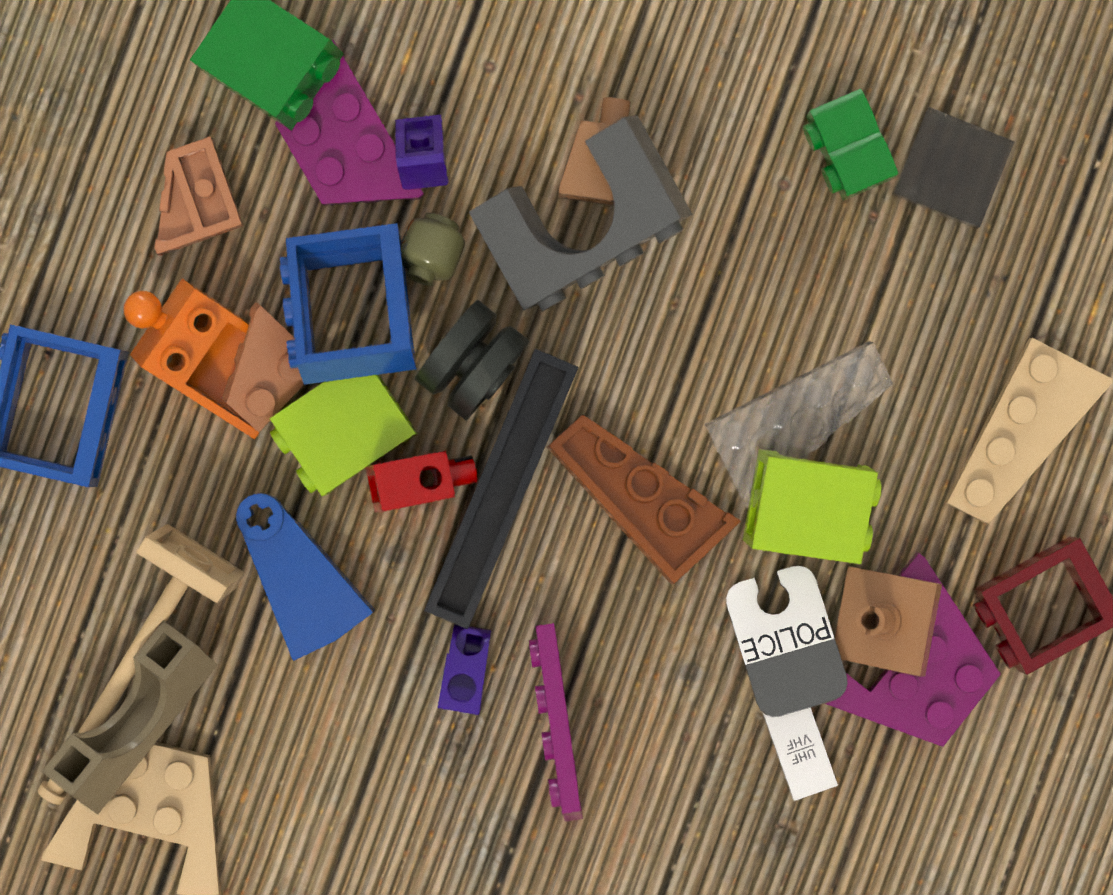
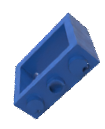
[280,223,416,385]
[0,324,129,488]

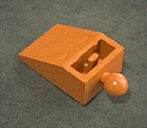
[124,278,260,439]

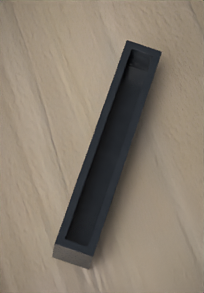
[424,349,579,629]

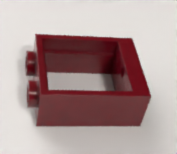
[973,536,1113,675]

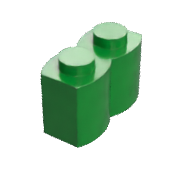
[803,88,899,201]

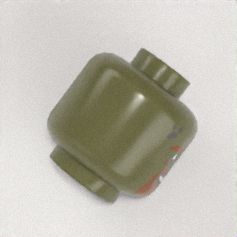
[400,213,465,286]

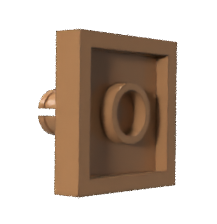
[835,566,942,677]

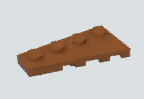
[547,414,741,585]

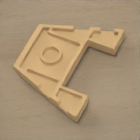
[41,742,222,895]

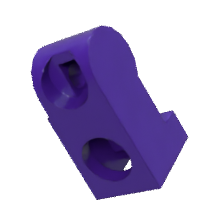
[437,624,491,715]

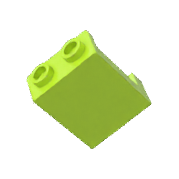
[269,375,418,496]
[743,449,881,564]

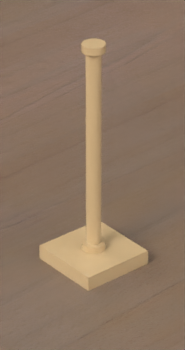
[37,524,246,805]

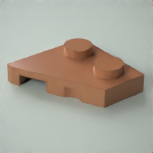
[155,136,244,256]
[222,302,304,432]

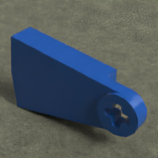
[236,493,375,661]

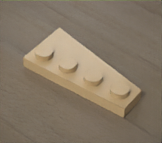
[944,338,1113,524]

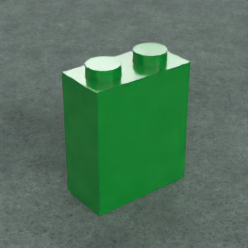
[190,0,344,131]

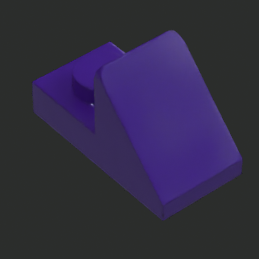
[395,114,449,190]

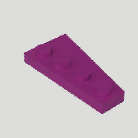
[529,623,583,822]

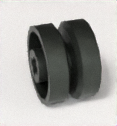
[414,299,530,421]

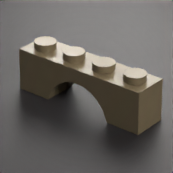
[41,621,217,815]

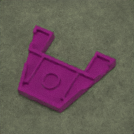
[825,552,1001,747]

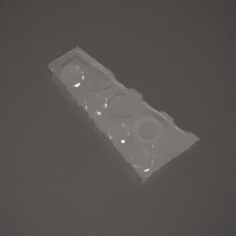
[704,341,893,509]

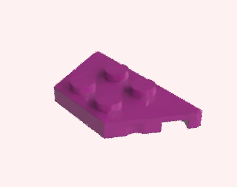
[275,40,425,206]

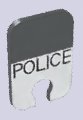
[726,566,848,717]

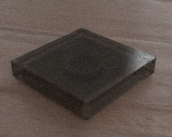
[891,107,1015,229]

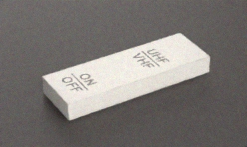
[762,708,838,801]

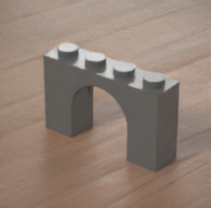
[469,115,693,312]

